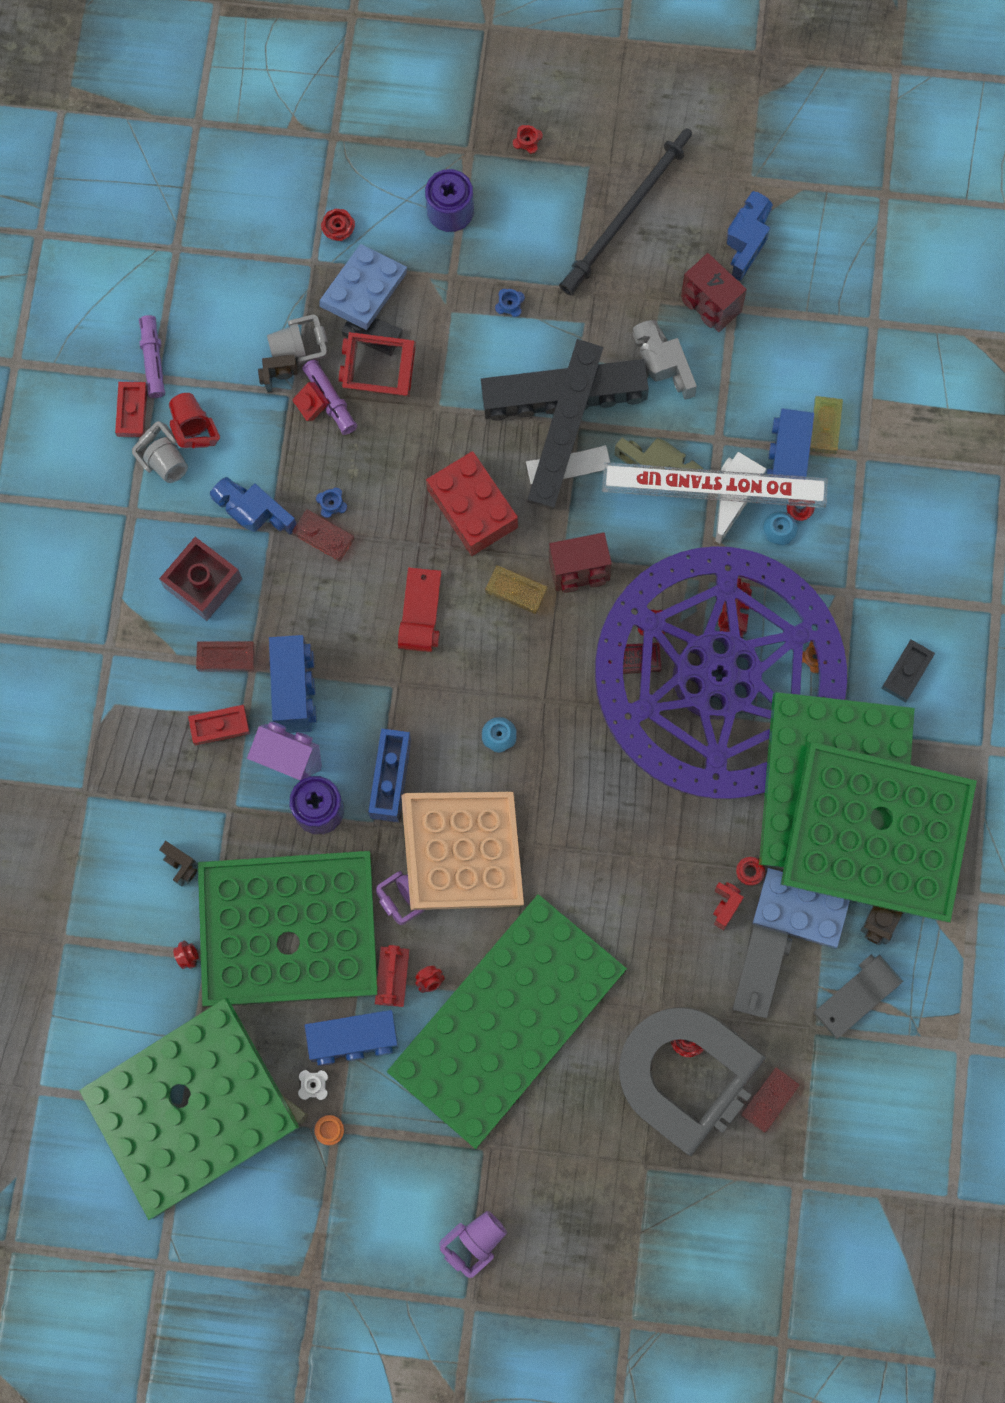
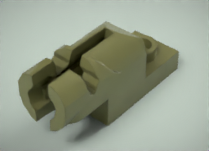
[614,437,704,472]

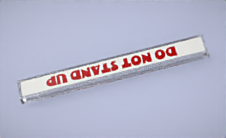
[602,462,828,508]

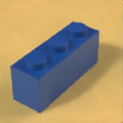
[766,408,814,480]
[368,729,411,823]
[305,1010,399,1066]

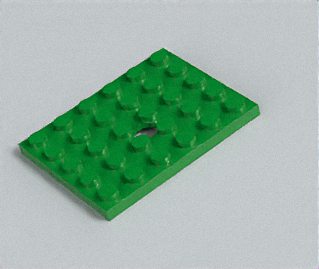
[759,692,915,868]
[780,742,977,923]
[198,851,378,1007]
[79,998,300,1220]

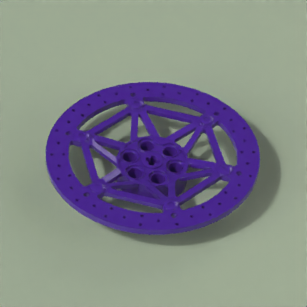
[595,546,847,799]

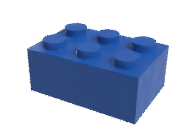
[269,635,317,733]

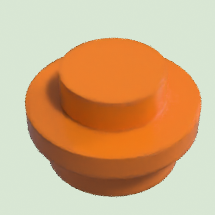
[314,1115,344,1145]

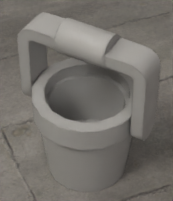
[267,315,328,364]
[132,421,188,483]

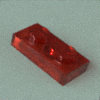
[292,509,354,562]
[196,641,255,672]
[741,1067,800,1133]

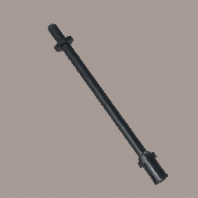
[559,128,692,296]

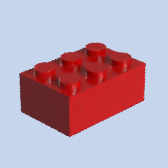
[426,451,518,556]

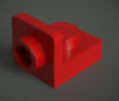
[713,882,744,931]

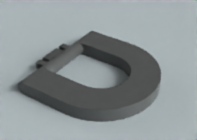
[619,1007,767,1156]

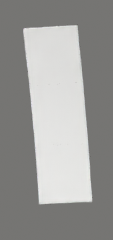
[526,445,611,484]

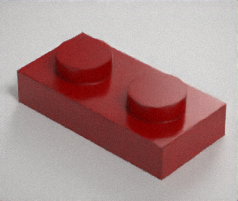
[115,382,147,437]
[188,704,250,746]

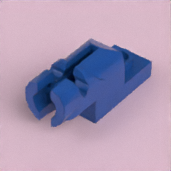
[727,191,773,282]
[210,477,297,535]

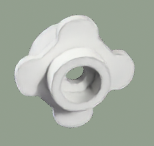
[298,1070,328,1100]

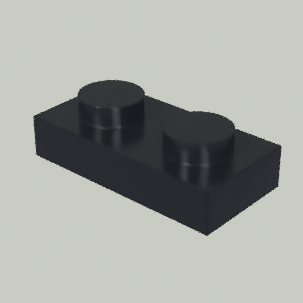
[342,318,403,356]
[881,639,935,703]

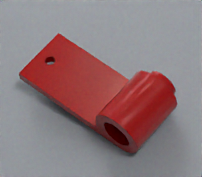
[398,567,442,652]

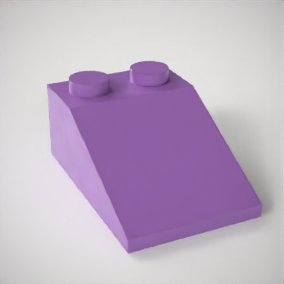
[247,721,322,780]

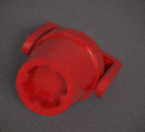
[169,393,220,448]

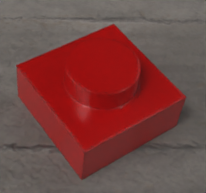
[292,382,329,421]

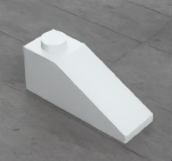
[715,452,766,544]

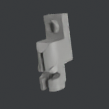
[633,320,697,400]

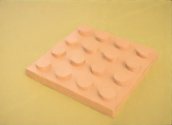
[401,792,524,910]

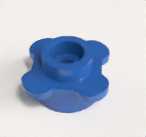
[495,289,525,317]
[316,488,347,518]

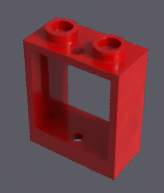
[339,332,416,397]

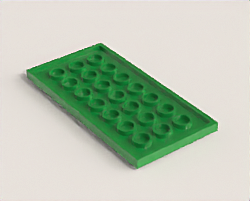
[386,894,627,1150]

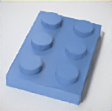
[319,244,407,330]
[752,868,850,949]

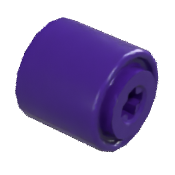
[425,169,474,232]
[289,776,344,834]

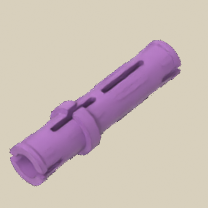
[139,315,165,398]
[302,359,357,435]

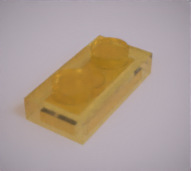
[810,396,843,454]
[485,565,548,614]

